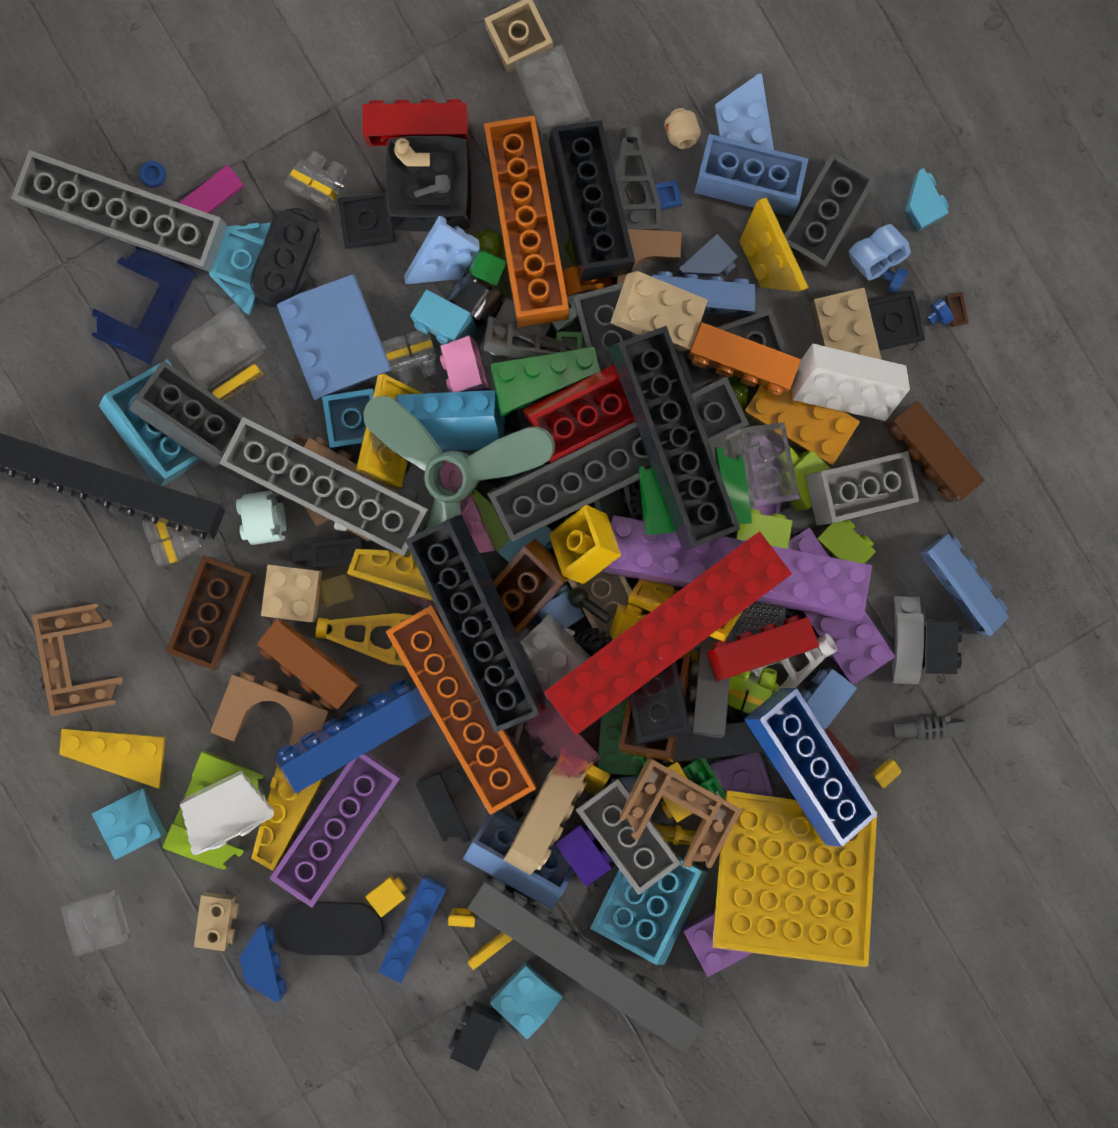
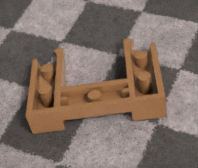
[32,603,123,716]
[620,758,742,868]

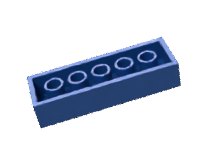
[273,679,432,794]
[744,688,878,847]

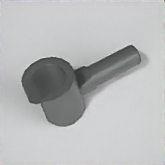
[414,175,450,198]

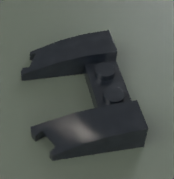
[416,763,536,842]

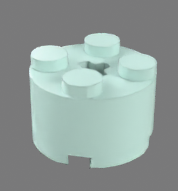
[236,490,287,545]

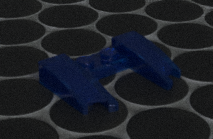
[92,246,196,365]

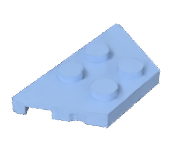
[714,74,774,150]
[404,216,480,284]

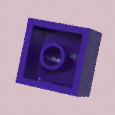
[555,825,616,887]

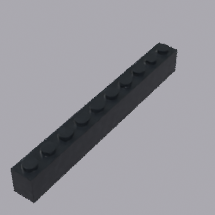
[0,433,225,541]

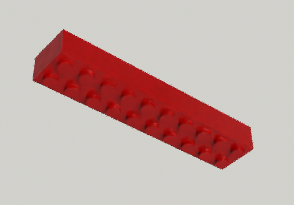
[544,531,792,735]

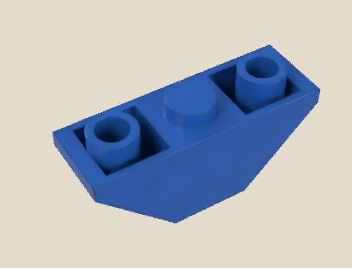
[239,921,287,1002]

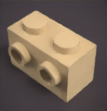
[194,892,239,951]

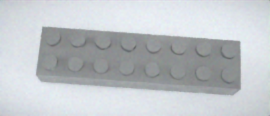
[11,150,227,272]
[219,417,431,558]

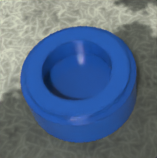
[139,161,167,188]

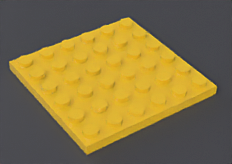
[712,790,877,967]

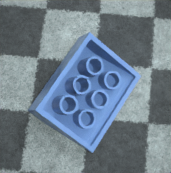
[277,274,392,400]

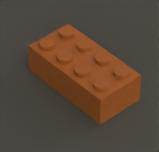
[257,619,362,710]

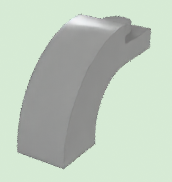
[891,596,924,684]

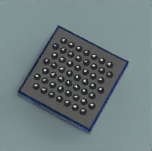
[733,602,787,642]

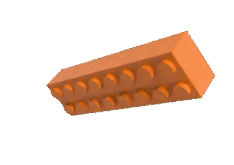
[484,115,569,328]
[385,605,536,815]

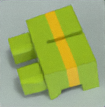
[727,667,779,714]

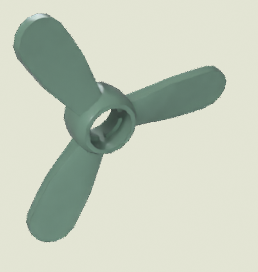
[363,396,555,574]

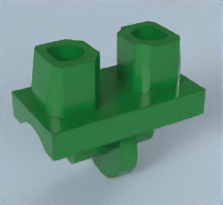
[681,758,725,799]

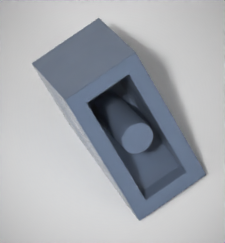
[678,234,738,277]

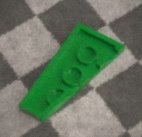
[491,347,600,417]

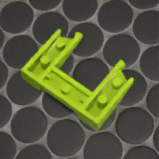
[162,751,266,870]

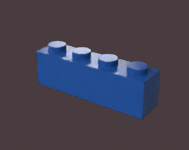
[378,874,448,983]

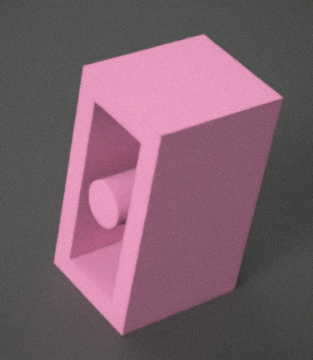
[440,336,490,392]

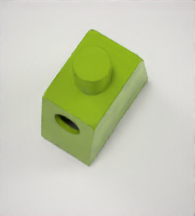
[777,446,831,511]

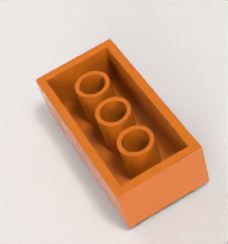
[687,322,801,396]

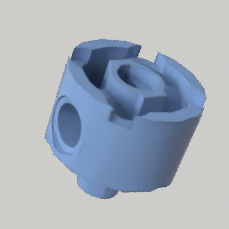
[531,585,585,629]

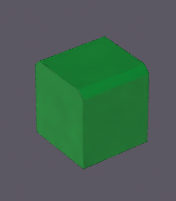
[469,249,507,286]

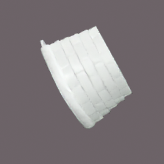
[180,771,274,855]

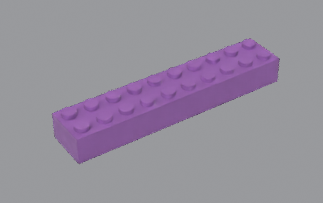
[602,515,872,622]

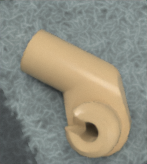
[394,138,430,167]

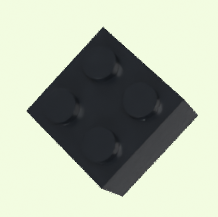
[921,621,962,674]
[448,1000,502,1071]

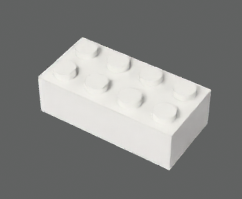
[791,343,910,421]

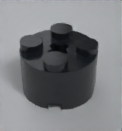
[446,274,503,332]

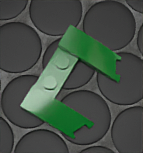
[639,447,752,535]

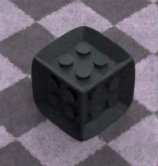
[386,136,471,232]

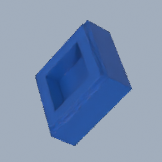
[655,180,682,211]

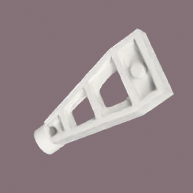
[751,634,837,692]

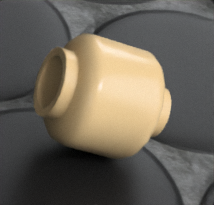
[664,108,701,149]

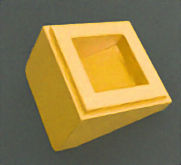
[871,758,901,788]

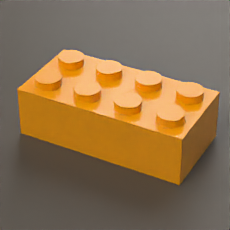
[743,386,860,467]

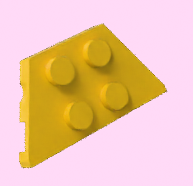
[739,197,809,292]

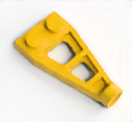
[316,613,413,666]

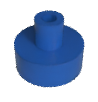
[882,267,908,294]
[926,299,954,326]

